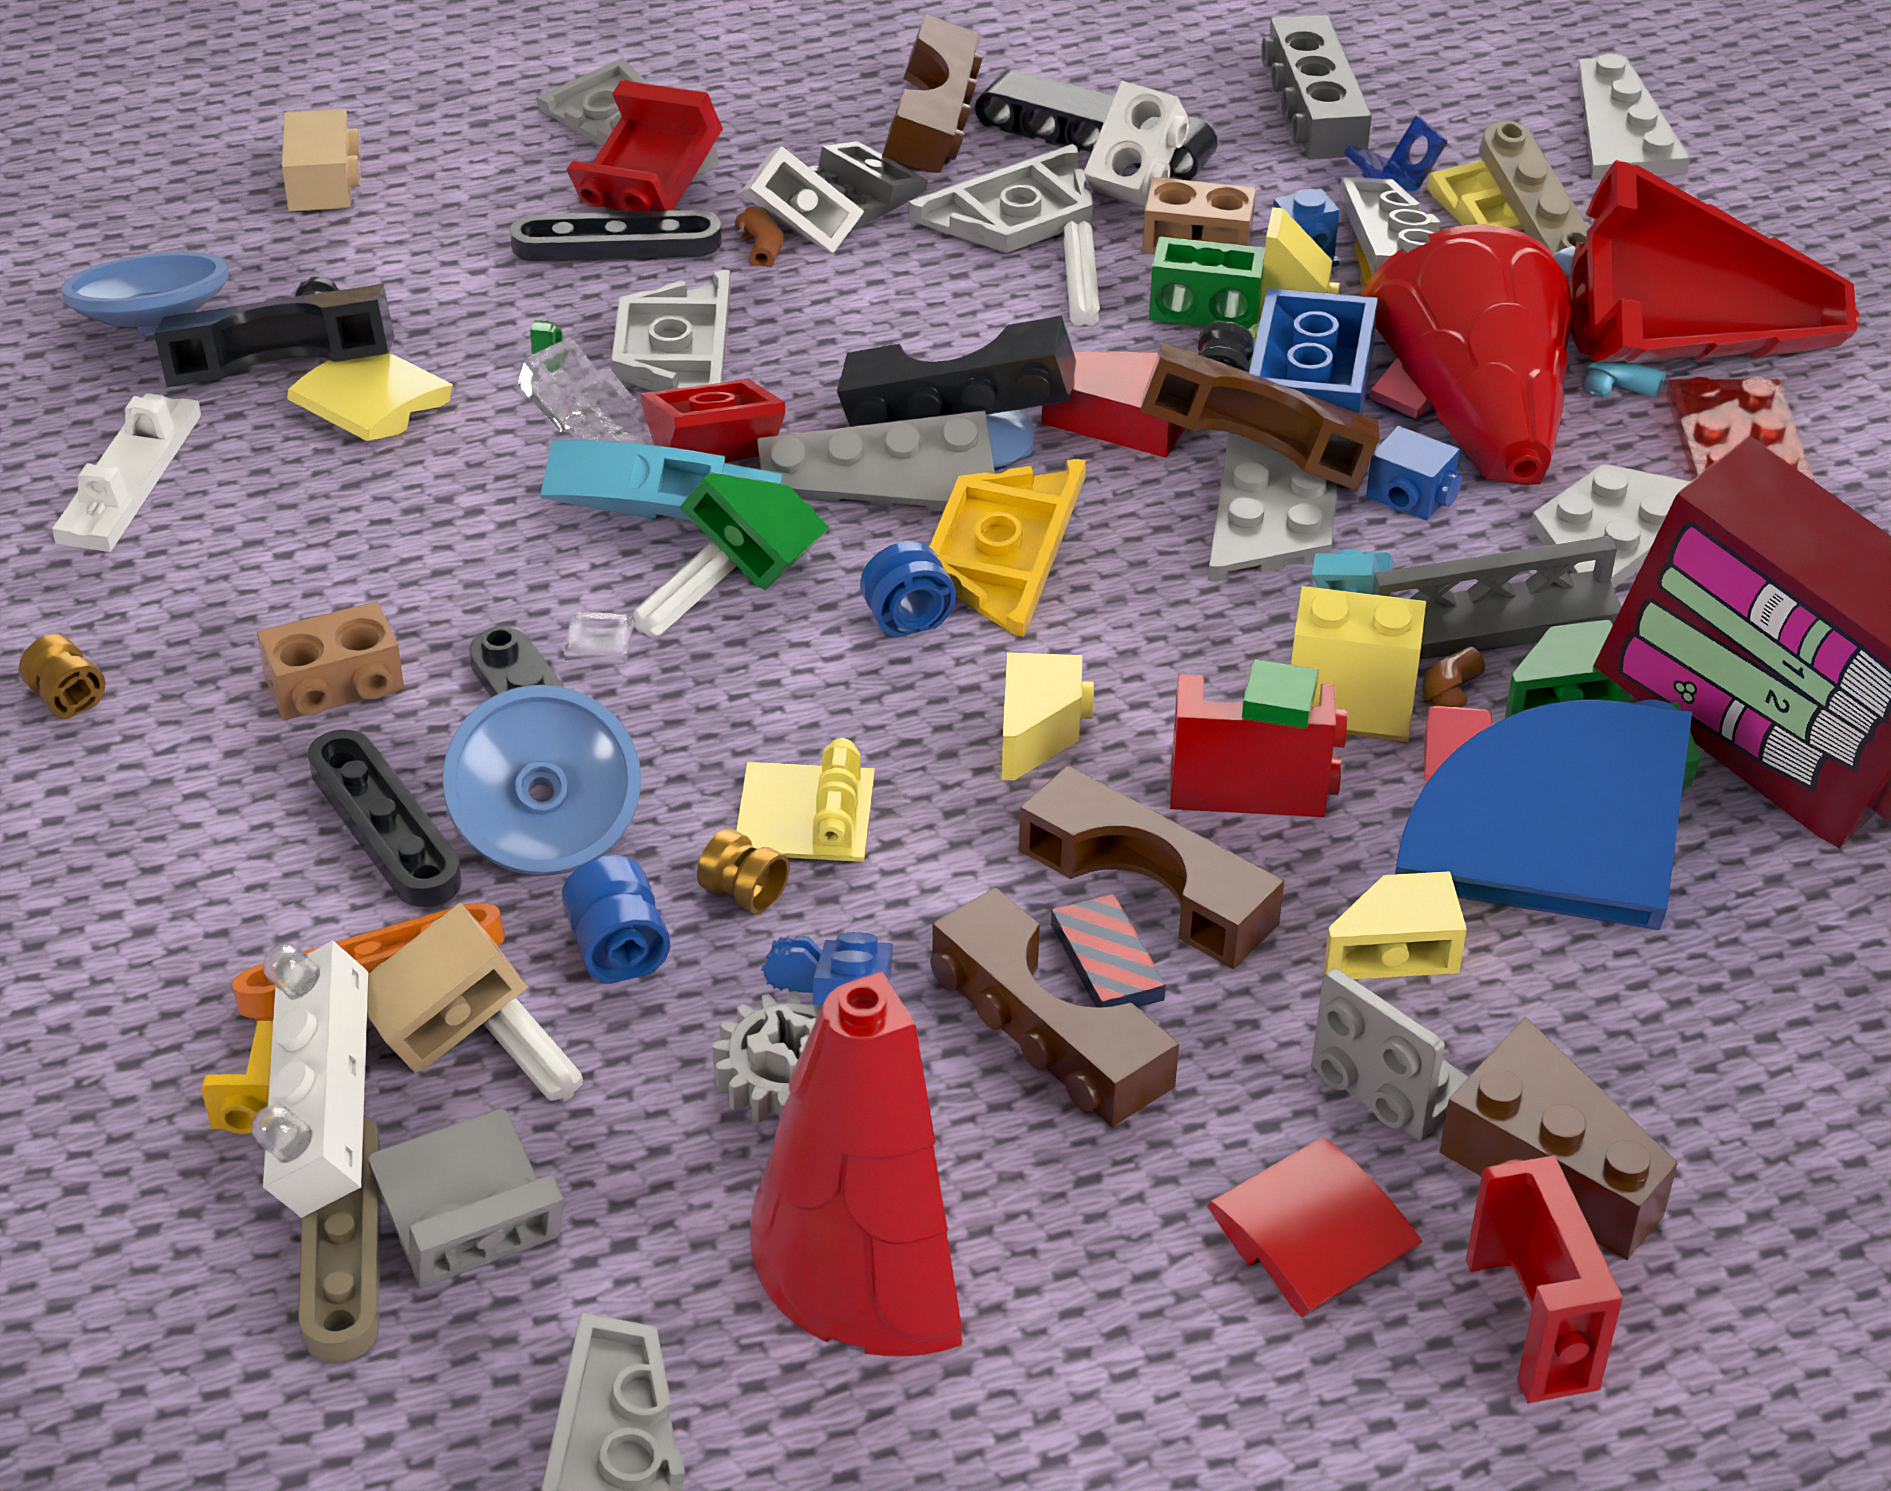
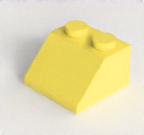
[1291,586,1426,742]

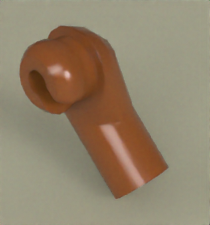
[735,206,785,267]
[1423,646,1485,708]

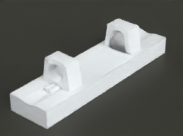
[52,393,201,552]

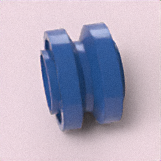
[860,541,956,637]

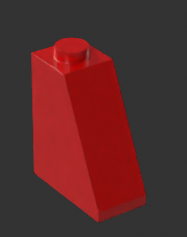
[1041,351,1199,458]

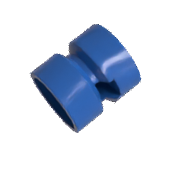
[561,855,671,984]

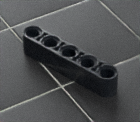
[975,70,1218,181]

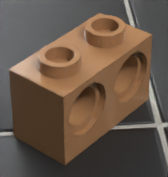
[1142,177,1256,253]
[257,601,404,721]

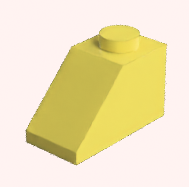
[1258,207,1340,325]
[1001,652,1094,780]
[1323,872,1467,979]

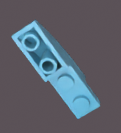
[541,440,782,521]

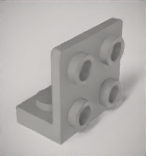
[1311,968,1469,1142]
[369,1108,564,1289]

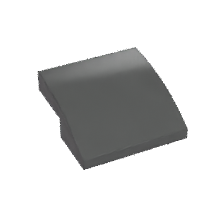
[809,141,928,230]

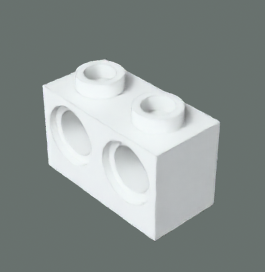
[1083,81,1189,207]

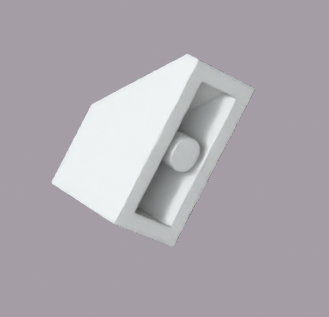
[740,146,864,253]

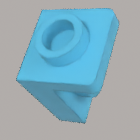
[1312,549,1394,595]

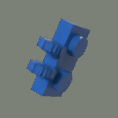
[761,932,893,1005]

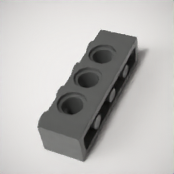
[1261,15,1372,160]

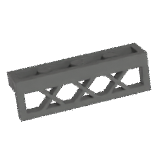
[1373,535,1622,659]

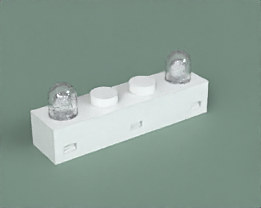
[252,940,368,1218]

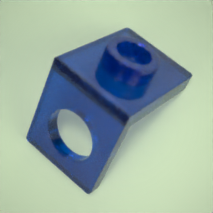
[1344,116,1448,192]

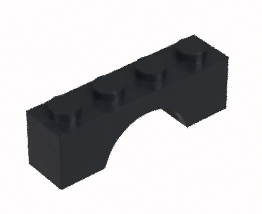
[154,283,395,387]
[837,315,1076,427]

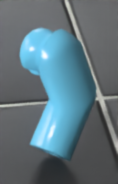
[1582,361,1666,398]

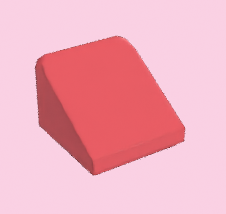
[1369,357,1435,419]
[1424,706,1492,781]

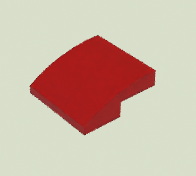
[1207,1136,1423,1318]

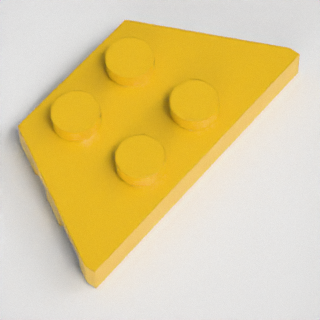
[929,459,1086,637]

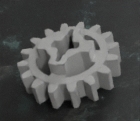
[712,991,823,1123]

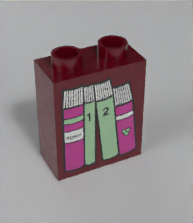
[1593,435,1891,849]

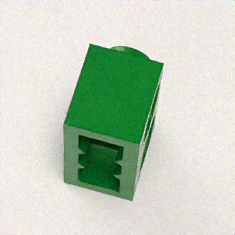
[1149,237,1265,332]

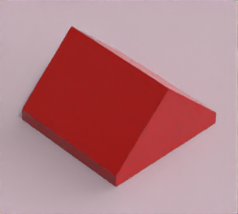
[641,379,786,463]

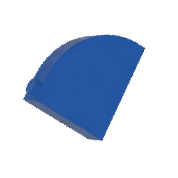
[1395,700,1692,930]

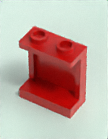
[566,80,723,212]
[1170,674,1347,818]
[1465,1155,1623,1403]

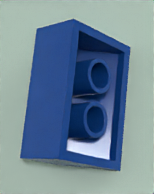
[1249,288,1378,415]

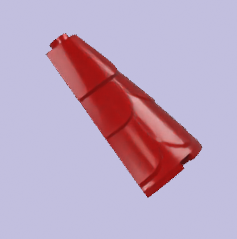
[1569,160,1860,364]
[1361,224,1573,485]
[750,971,962,1357]

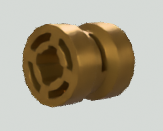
[18,634,106,719]
[697,828,790,915]

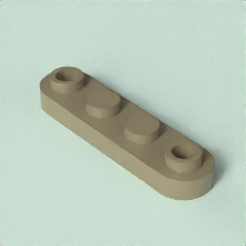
[1479,121,1589,254]
[299,1115,381,1363]

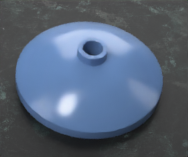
[61,252,229,334]
[443,685,641,876]

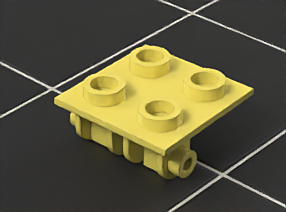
[736,738,875,862]

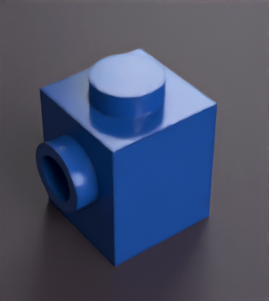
[1366,426,1462,521]

